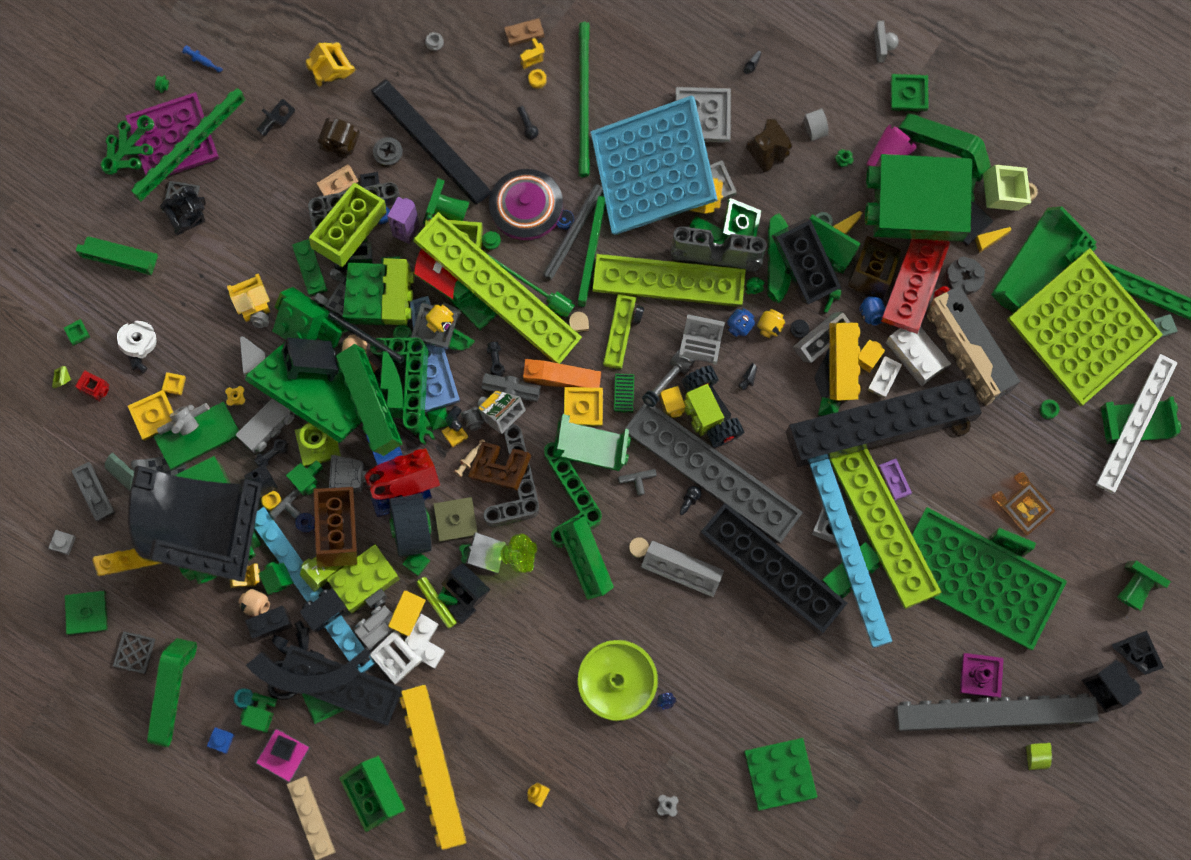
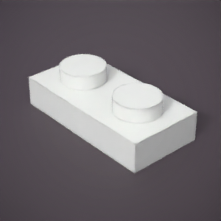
[868,356,902,399]

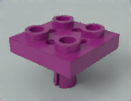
[960,653,1003,698]

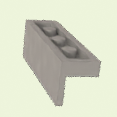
[641,541,724,597]

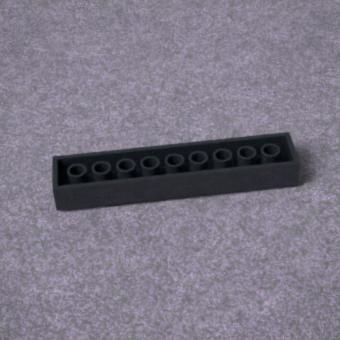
[785,378,982,467]

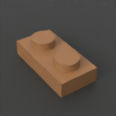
[505,18,544,46]

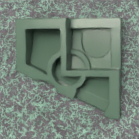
[105,453,134,491]

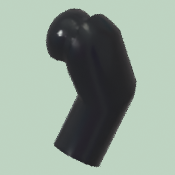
[446,406,462,432]

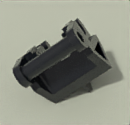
[160,187,206,235]

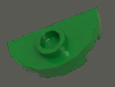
[449,329,475,351]

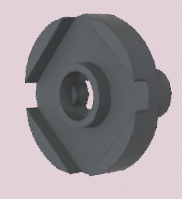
[946,257,985,294]

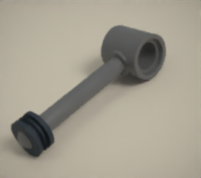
[642,349,696,407]

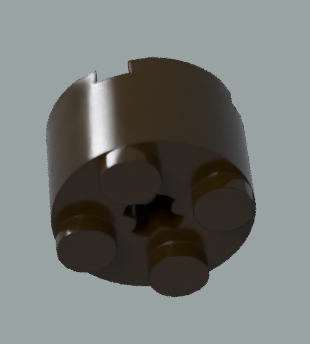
[318,118,360,159]

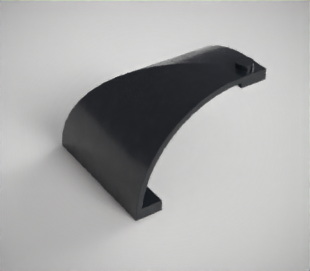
[128,466,262,582]

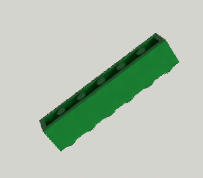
[336,344,403,456]

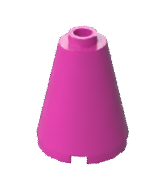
[866,124,916,167]

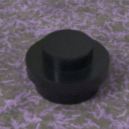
[790,319,809,338]

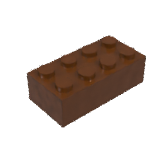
[314,487,357,567]

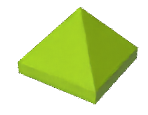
[52,366,71,388]

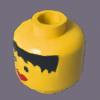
[757,309,785,338]

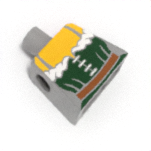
[478,391,526,434]

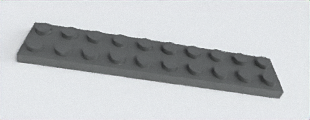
[624,403,803,544]

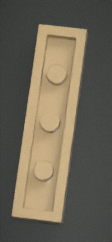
[287,776,336,860]

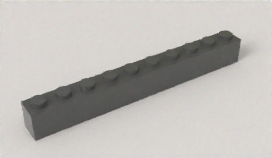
[894,694,1099,732]

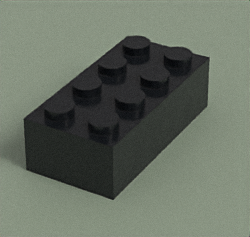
[772,219,841,304]

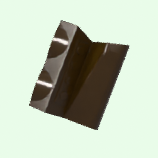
[746,119,792,172]

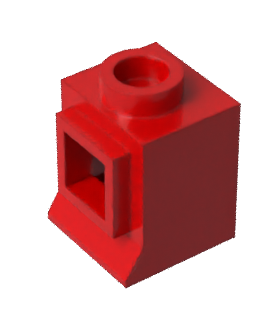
[75,370,109,401]

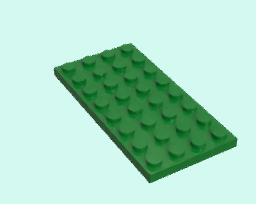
[912,507,1067,651]

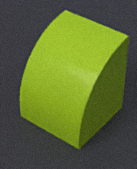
[1026,743,1052,770]

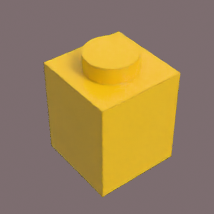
[858,339,885,373]
[659,386,685,418]

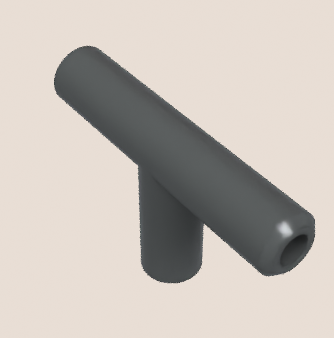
[618,469,657,496]
[269,488,301,519]

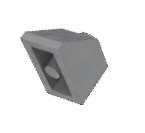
[240,337,267,377]

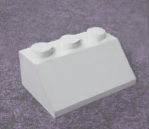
[886,327,951,386]

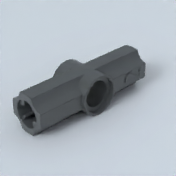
[481,373,541,402]

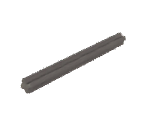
[543,184,603,280]

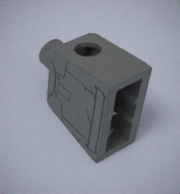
[329,455,375,493]

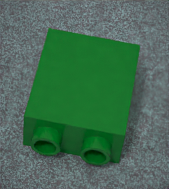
[865,154,972,241]

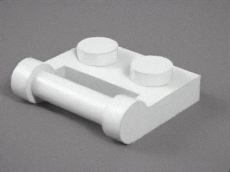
[370,630,422,684]

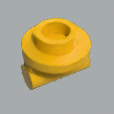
[527,783,550,807]

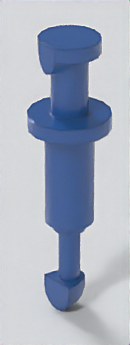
[182,45,223,72]

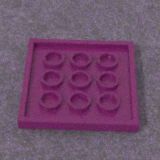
[126,92,219,176]

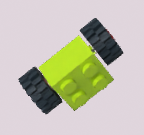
[681,365,745,448]

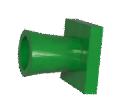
[422,179,470,224]
[1116,560,1171,612]

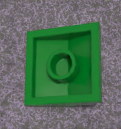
[722,198,761,237]

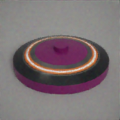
[489,169,563,240]

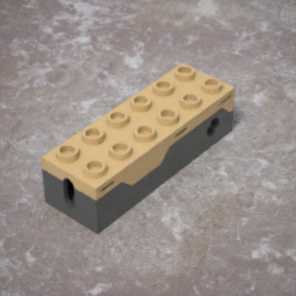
[927,285,1020,406]

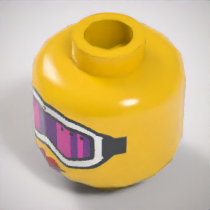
[425,304,454,333]

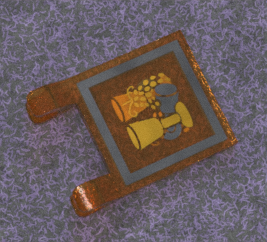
[992,472,1055,535]

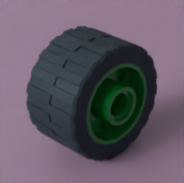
[389,494,432,557]

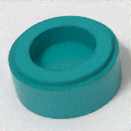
[234,688,254,709]

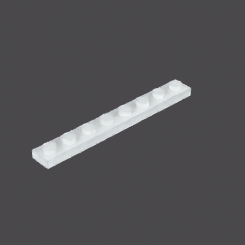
[1096,354,1177,494]

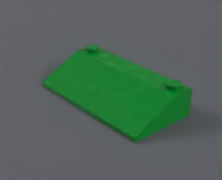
[991,206,1096,313]

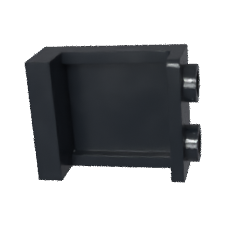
[282,337,339,382]

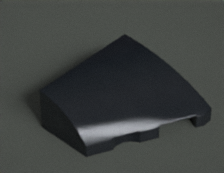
[1112,630,1164,675]

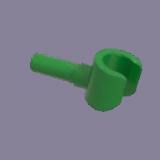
[823,289,841,313]

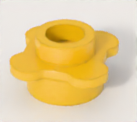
[225,386,245,406]

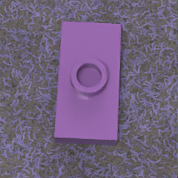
[878,459,912,501]

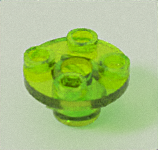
[501,534,537,573]

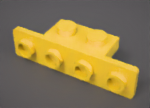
[92,548,162,576]

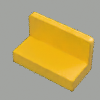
[388,591,426,636]

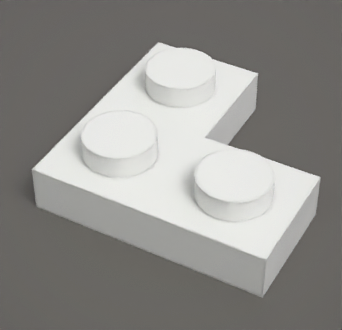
[405,614,445,669]

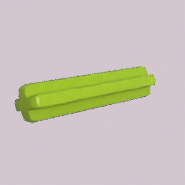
[416,577,457,628]

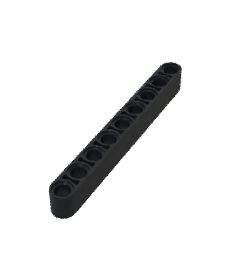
[371,79,491,205]

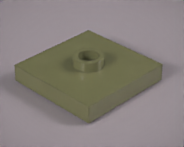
[433,497,478,542]

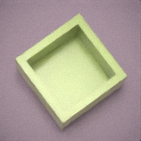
[983,165,1031,211]

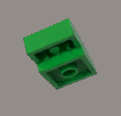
[380,351,404,418]

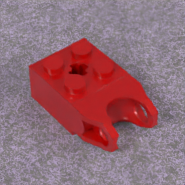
[364,448,440,499]

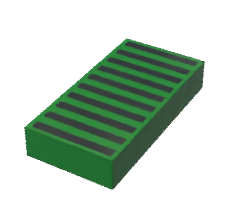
[614,374,634,413]

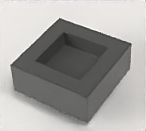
[365,589,388,609]

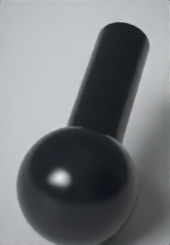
[517,106,539,139]

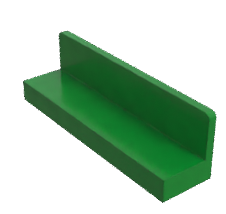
[75,236,158,275]
[274,287,347,348]
[558,516,614,600]

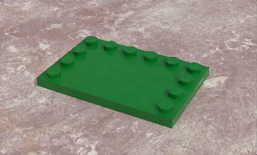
[245,342,362,443]

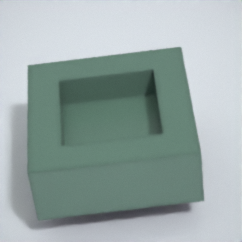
[1152,314,1178,338]

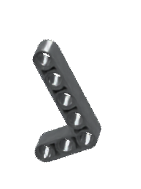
[308,182,400,232]
[484,424,539,527]

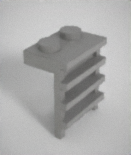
[679,315,725,365]

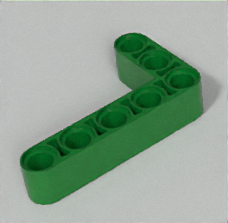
[898,114,991,182]
[370,338,428,433]
[544,442,602,548]
[147,638,197,748]

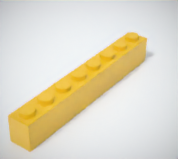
[400,685,467,850]

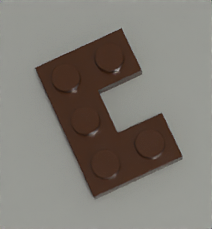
[468,442,532,490]

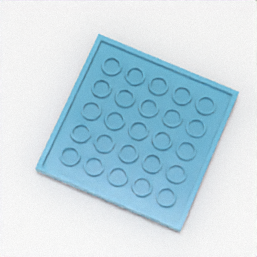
[591,95,718,235]

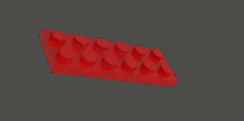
[881,239,951,334]

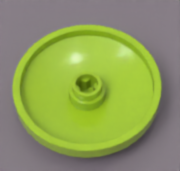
[578,640,658,721]

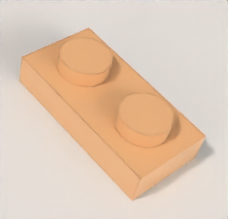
[316,164,358,196]

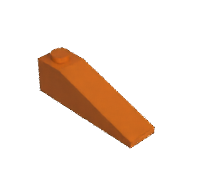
[523,359,601,388]

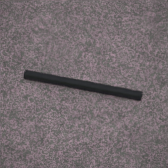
[327,312,404,364]

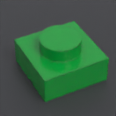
[64,319,90,346]
[403,553,430,577]

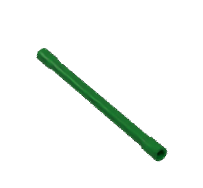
[578,22,590,177]

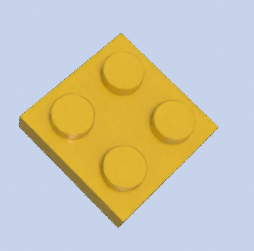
[564,387,603,427]
[128,390,174,441]

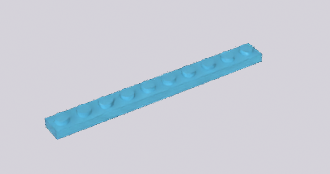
[810,459,892,648]
[254,507,376,672]

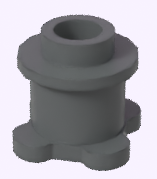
[460,407,484,431]

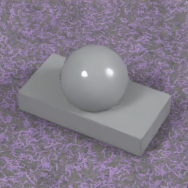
[874,21,898,63]

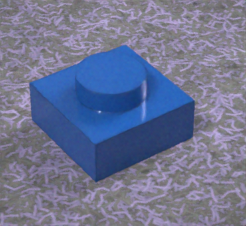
[207,727,235,754]

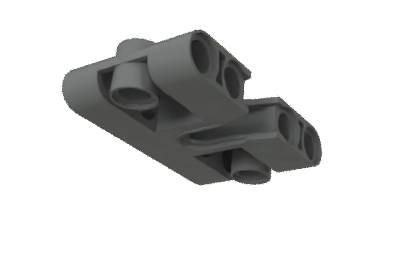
[670,227,766,273]

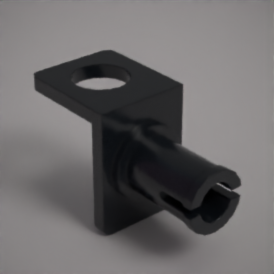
[257,99,296,136]

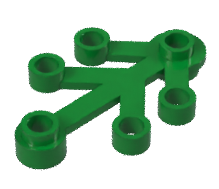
[101,115,154,175]

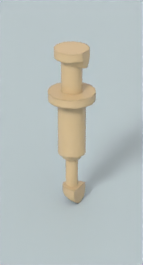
[454,439,485,477]

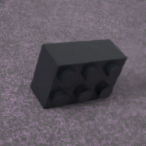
[1081,660,1142,713]

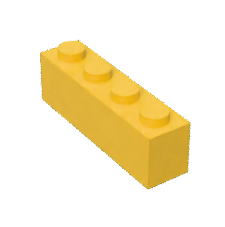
[829,322,860,400]

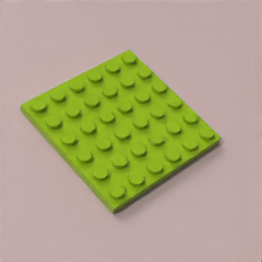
[1007,248,1163,406]

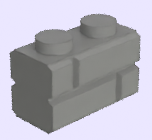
[354,606,395,651]

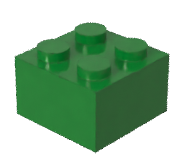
[272,294,326,340]

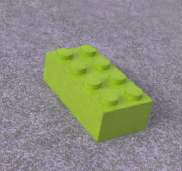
[309,182,386,267]

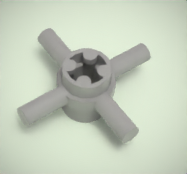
[157,403,210,436]

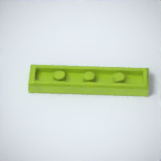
[603,294,636,370]

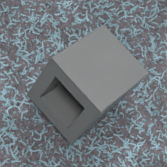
[803,109,829,141]

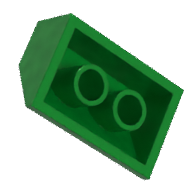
[809,214,861,274]
[339,756,405,832]

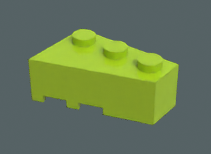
[382,258,415,325]

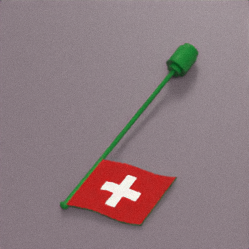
[414,215,575,318]

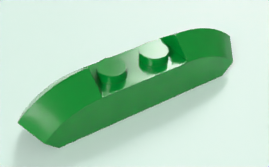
[767,213,791,303]

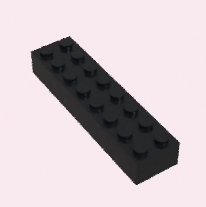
[699,503,848,636]

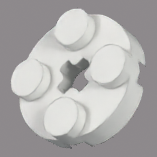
[117,321,157,358]

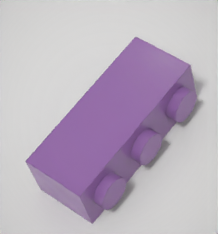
[388,197,420,244]

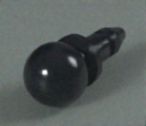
[680,486,702,515]

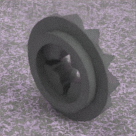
[373,137,403,166]

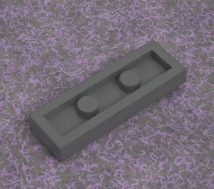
[71,462,115,522]

